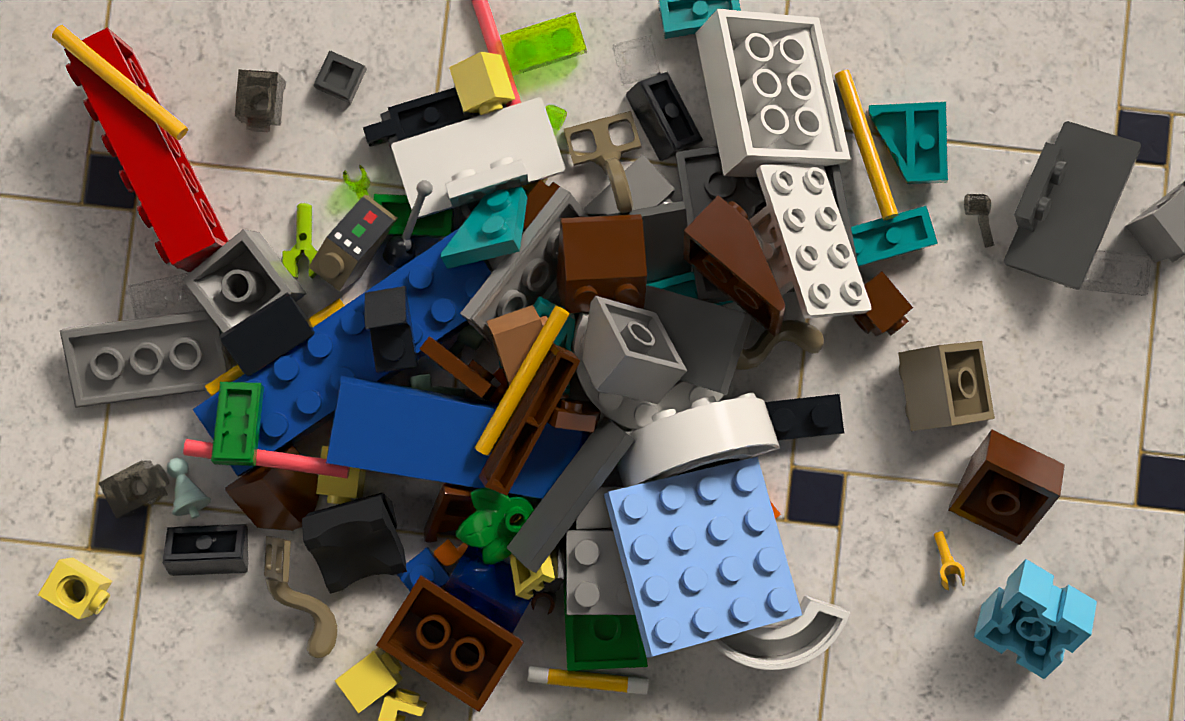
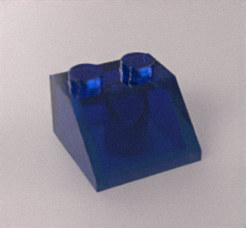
[444,546,536,634]

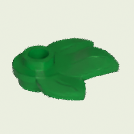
[456,487,534,564]

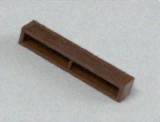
[479,343,581,496]

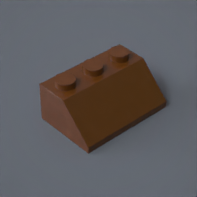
[376,575,524,712]

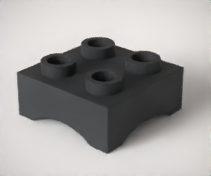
[302,495,407,594]

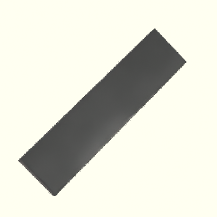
[507,416,635,573]

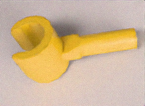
[934,531,965,590]

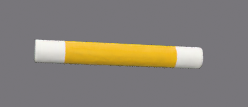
[527,666,648,695]

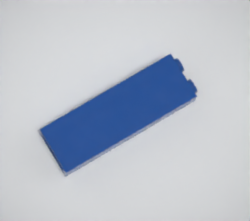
[326,376,588,499]

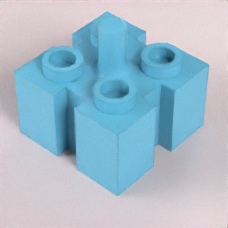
[974,559,1097,679]

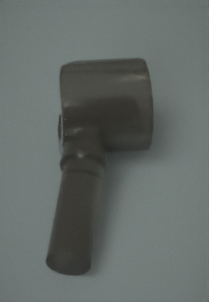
[964,194,994,248]

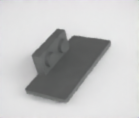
[1004,121,1141,290]

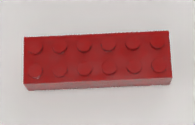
[64,27,229,273]

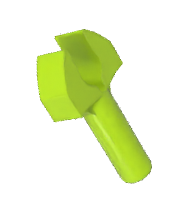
[282,203,318,279]

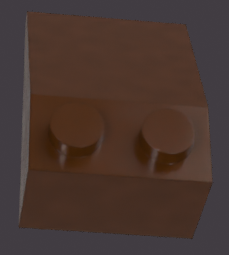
[684,195,786,336]

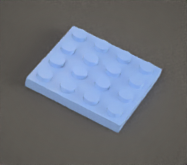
[604,456,802,658]

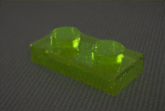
[500,12,587,76]

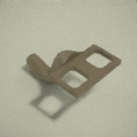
[563,111,642,214]
[735,320,824,370]
[264,536,337,658]

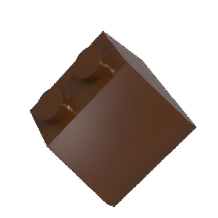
[556,214,647,313]
[948,429,1065,545]

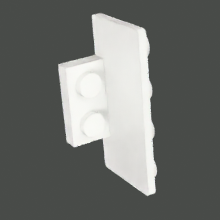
[391,97,565,219]
[749,164,871,318]

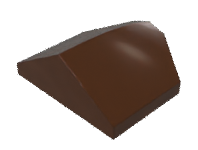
[225,442,320,531]

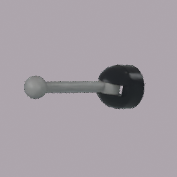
[382,180,433,269]

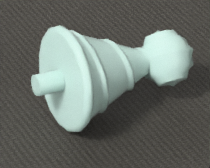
[167,457,211,519]

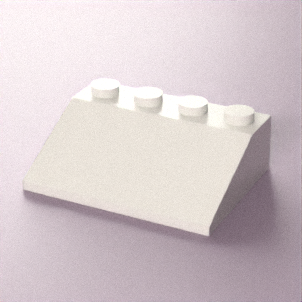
[695,9,850,177]

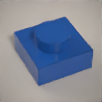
[397,547,452,591]

